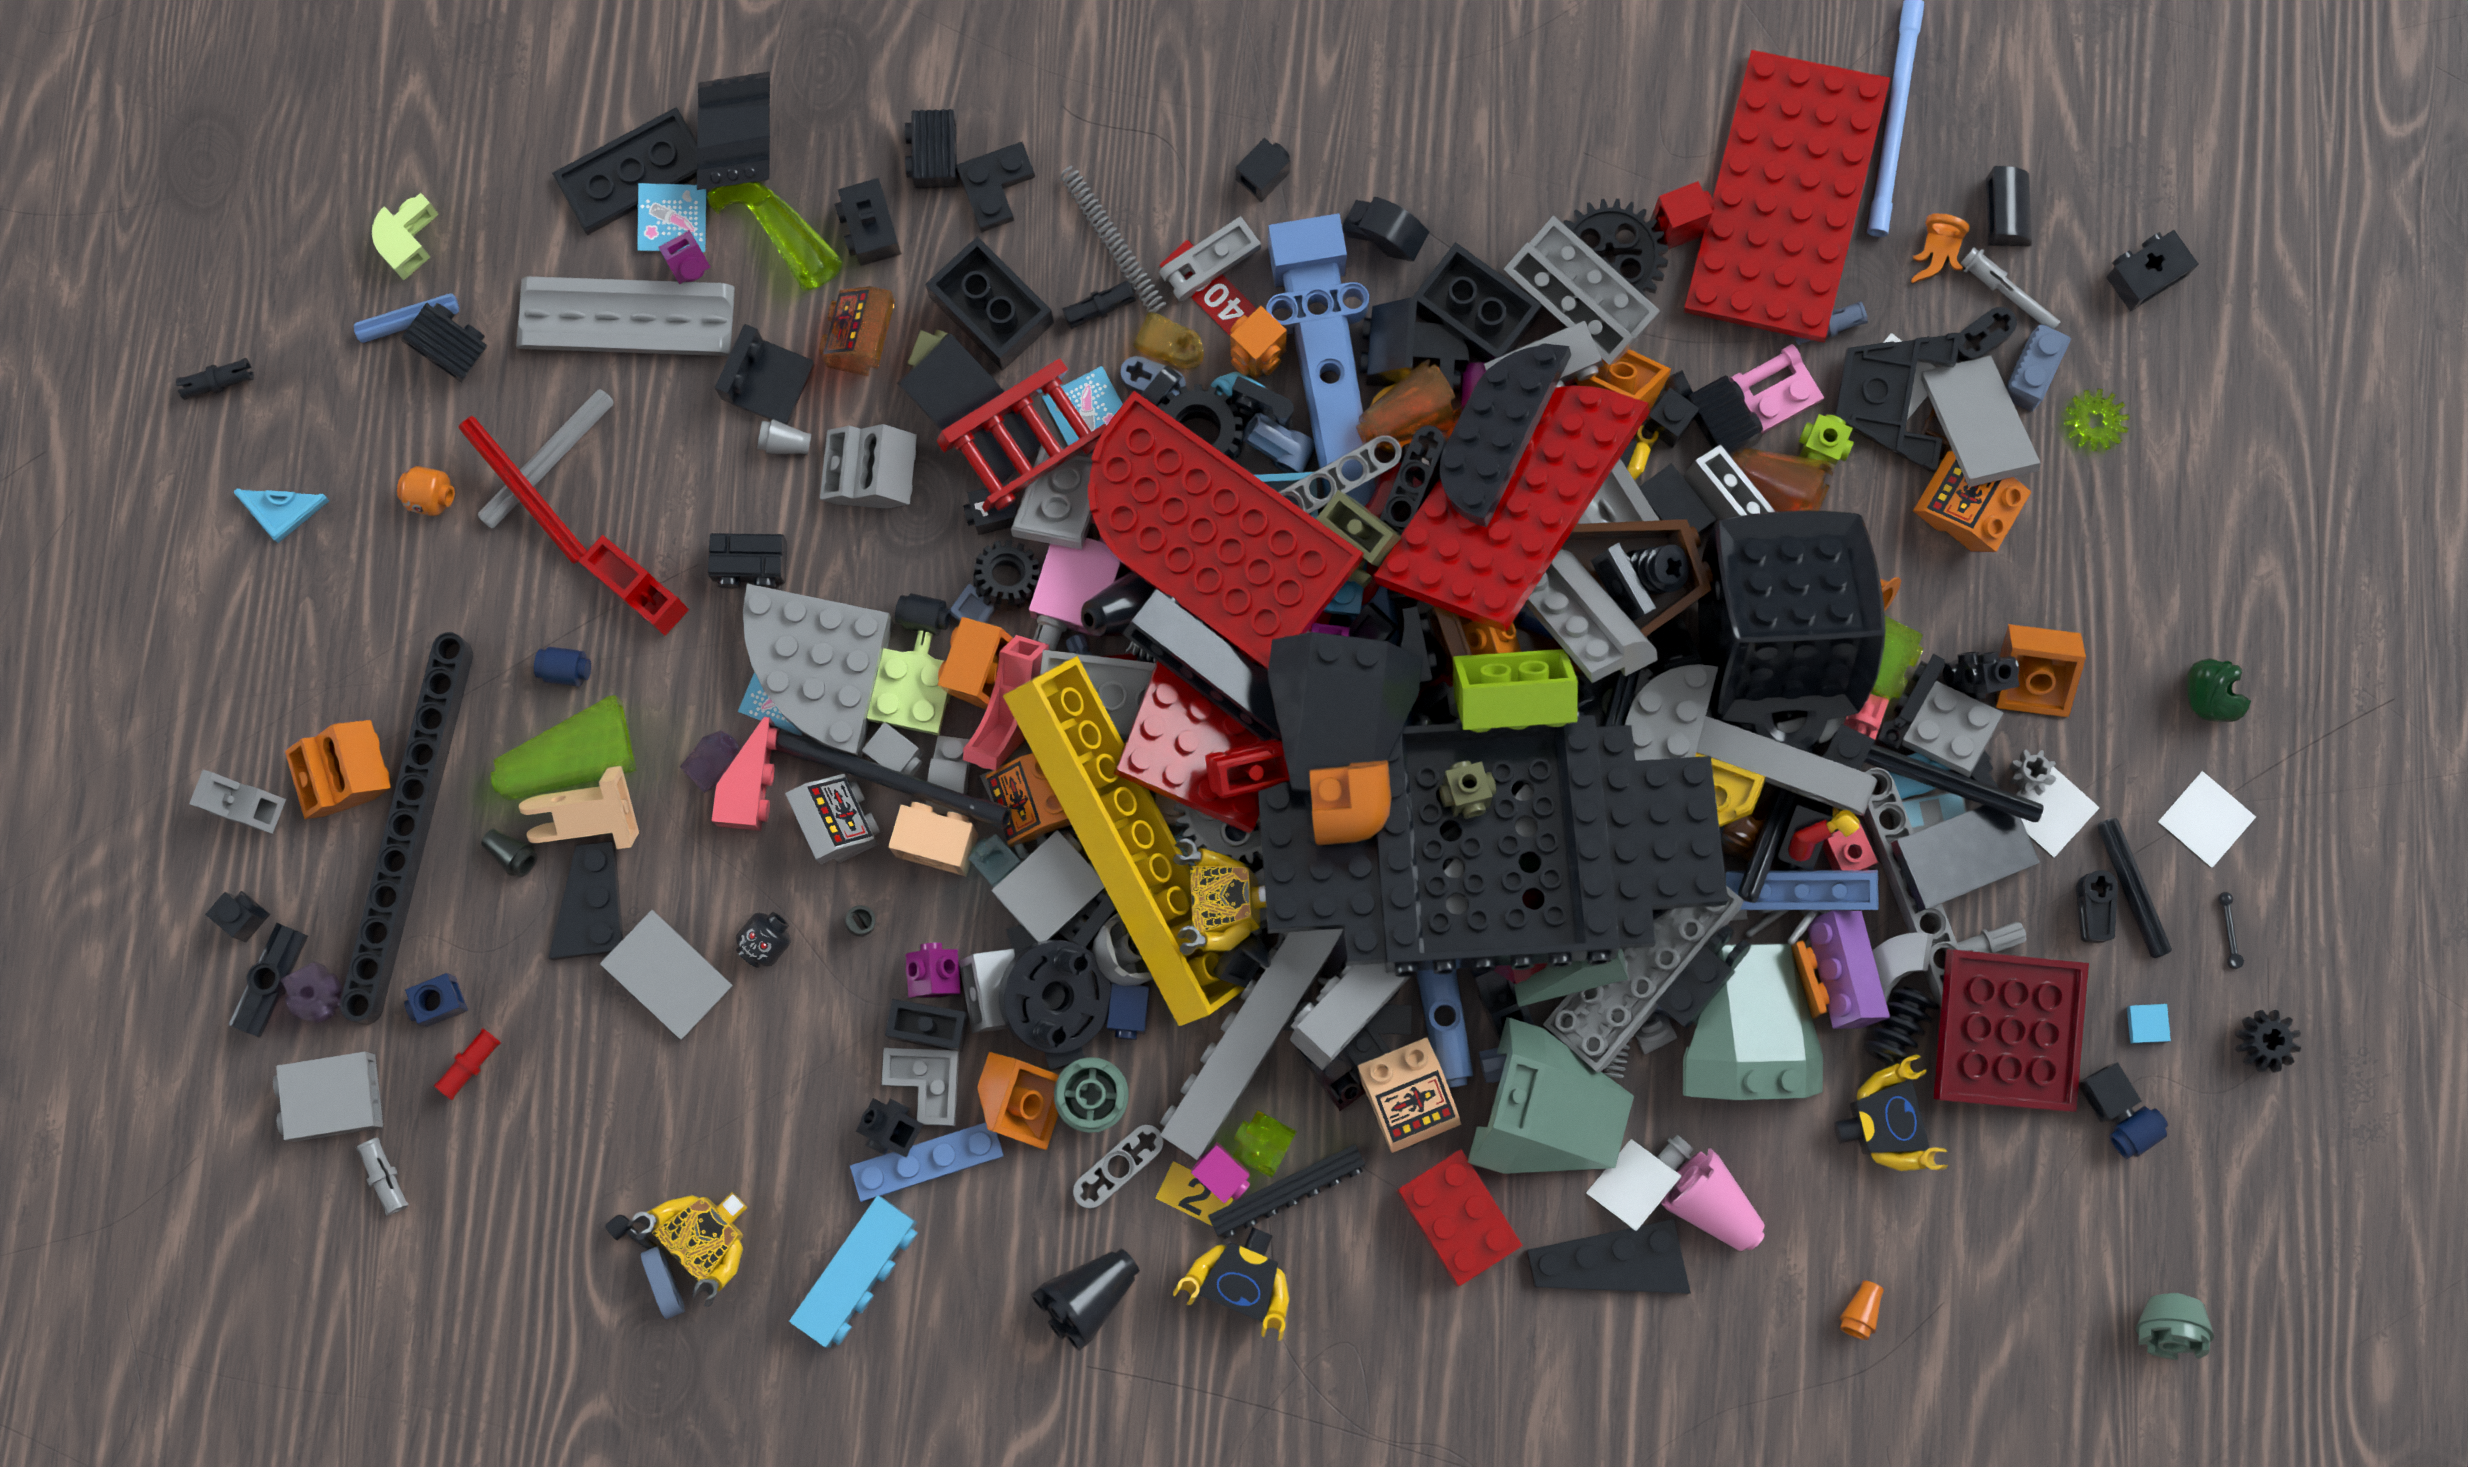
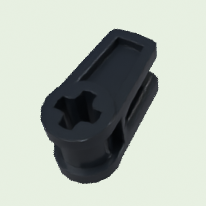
[2076,870,2118,943]

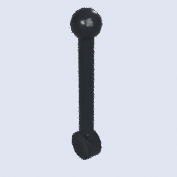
[2218,892,2244,969]

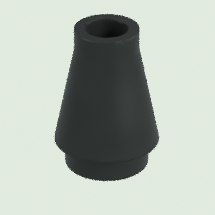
[481,829,537,877]

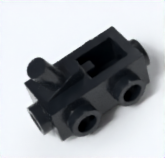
[1943,651,2019,701]

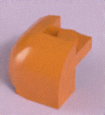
[1309,760,1391,845]

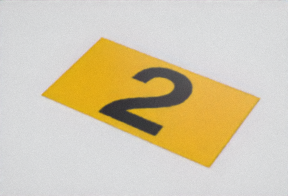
[1156,1161,1233,1226]

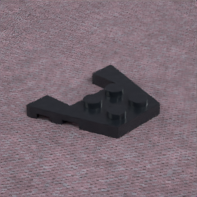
[1834,332,1961,472]

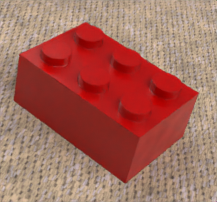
[1396,1149,1523,1287]

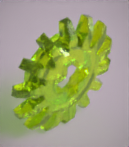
[2064,388,2130,451]

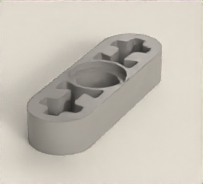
[1073,1125,1164,1209]

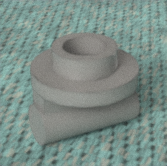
[1635,1013,1677,1055]

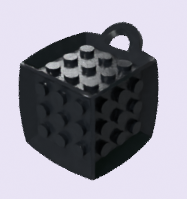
[1698,510,1886,750]

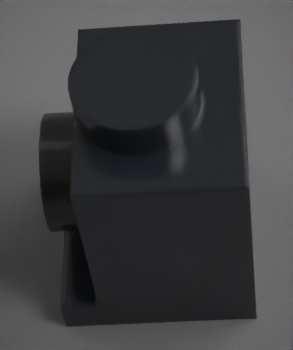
[205,891,270,942]

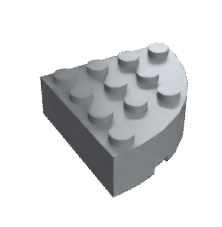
[743,584,894,758]

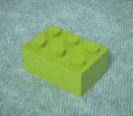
[1453,649,1578,732]

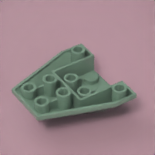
[1467,1018,1634,1174]

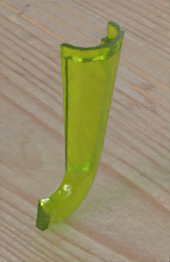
[706,182,843,291]

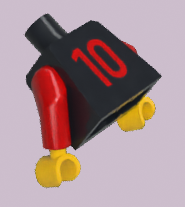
[1777,794,1860,871]

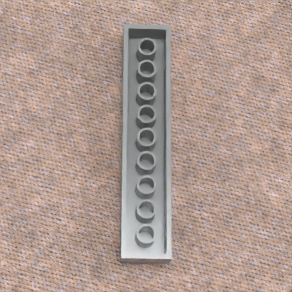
[1290,782,1537,1071]

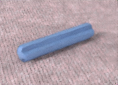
[354,293,459,343]

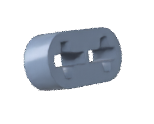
[1120,356,1186,404]
[641,1246,685,1320]

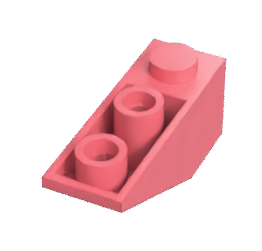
[712,717,779,831]

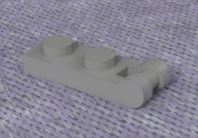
[1159,216,1261,302]

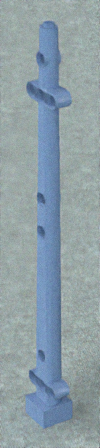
[1266,213,1474,1088]

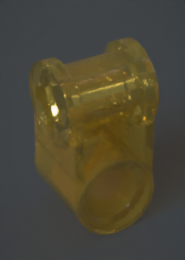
[1133,312,1204,370]

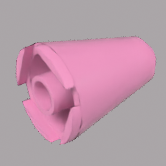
[1661,1149,1765,1251]

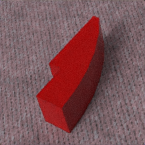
[578,535,690,636]

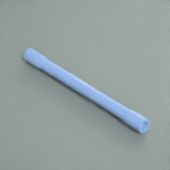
[1867,0,1925,237]

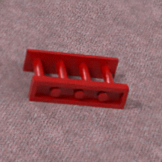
[936,358,1107,513]

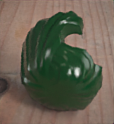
[2187,658,2251,722]

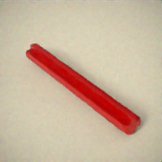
[459,416,587,564]

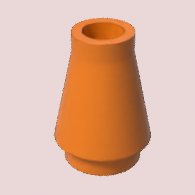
[1840,1280,1884,1340]

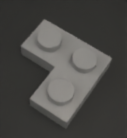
[882,1048,959,1126]

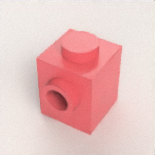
[1822,823,1878,870]

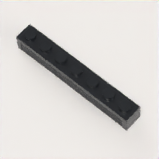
[1208,1144,1365,1239]

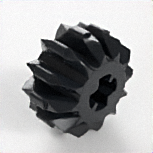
[2235,1010,2302,1073]

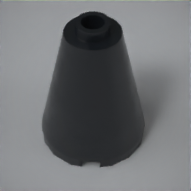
[1081,571,1156,636]

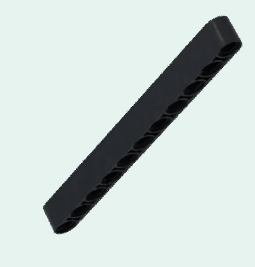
[340,632,473,1025]

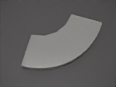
[1872,932,1933,1003]

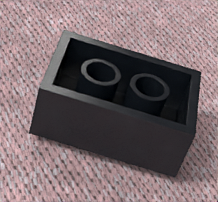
[925,236,1054,371]
[1412,242,1542,363]

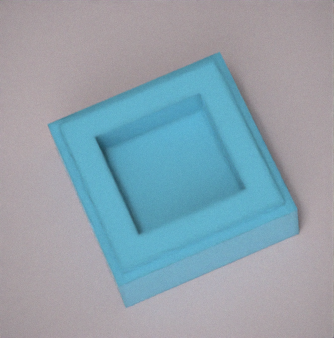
[2127,1004,2171,1044]

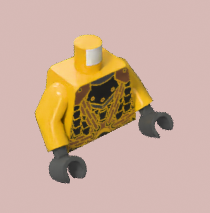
[1173,839,1266,955]
[628,1192,747,1307]

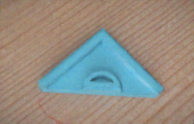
[234,488,329,543]

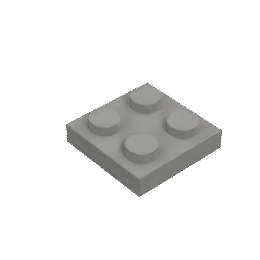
[1902,681,2003,777]

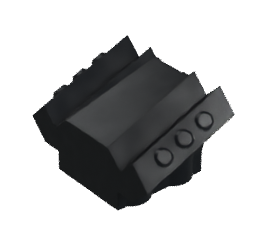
[697,71,770,190]

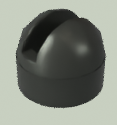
[845,905,876,937]

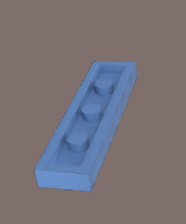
[1726,870,1879,910]
[850,1122,1005,1202]

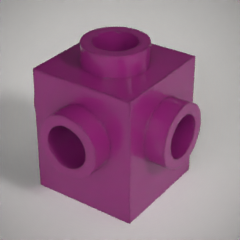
[906,943,961,998]

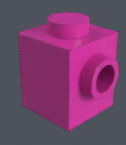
[1191,1141,1250,1204]

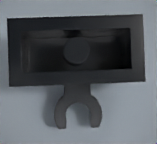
[834,178,901,266]

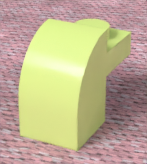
[372,193,439,280]

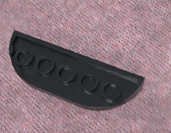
[1440,343,1571,527]

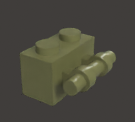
[1316,490,1401,588]

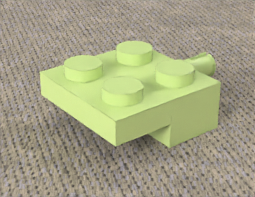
[867,631,951,736]

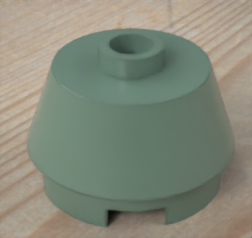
[1054,1057,1129,1133]
[2135,1293,2214,1360]

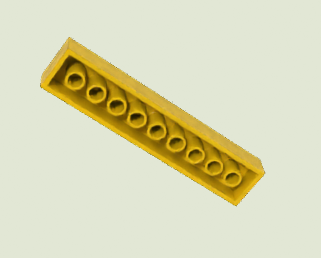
[1003,656,1245,1026]

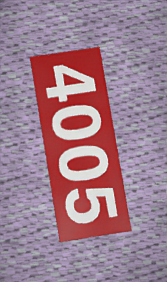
[1159,240,1257,336]

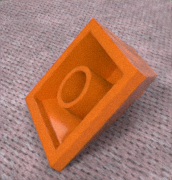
[1574,349,1671,421]
[977,1052,1060,1150]

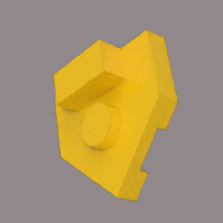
[1695,752,1765,827]

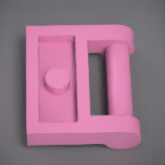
[1729,344,1824,434]

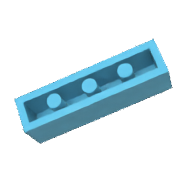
[789,1195,918,1348]

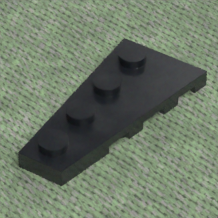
[1526,1219,1691,1294]

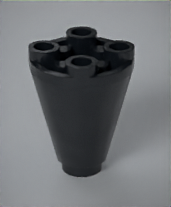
[1031,1248,1140,1351]

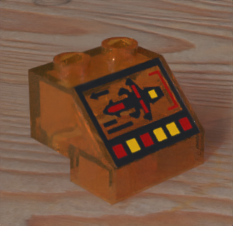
[819,286,895,376]

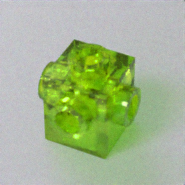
[1233,1110,1297,1178]

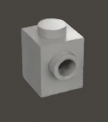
[862,722,923,776]

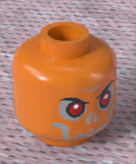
[397,466,455,516]

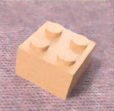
[888,802,979,877]

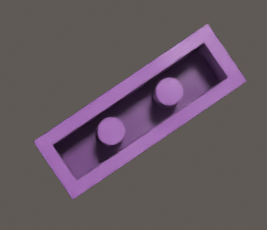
[1807,910,1890,1029]

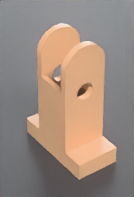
[519,766,639,849]

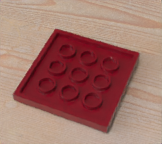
[1933,949,2089,1112]

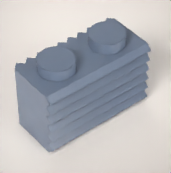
[2005,324,2071,411]

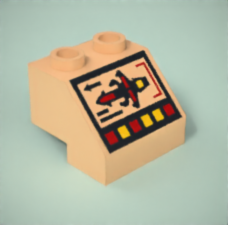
[1358,1037,1461,1153]

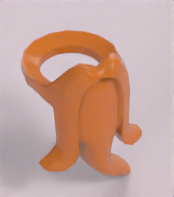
[1911,213,1970,284]

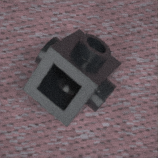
[856,1098,924,1157]

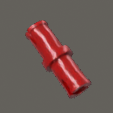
[433,1028,501,1100]

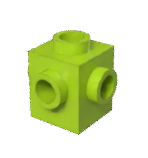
[1798,414,1854,471]

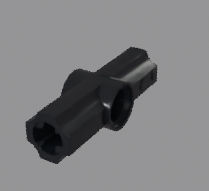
[228,923,308,1038]

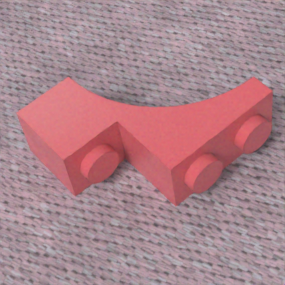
[963,635,1049,770]

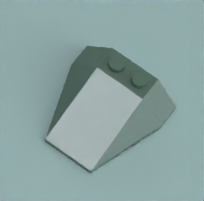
[1683,944,1823,1100]

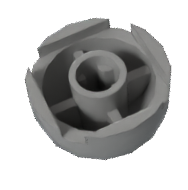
[1092,913,1153,986]

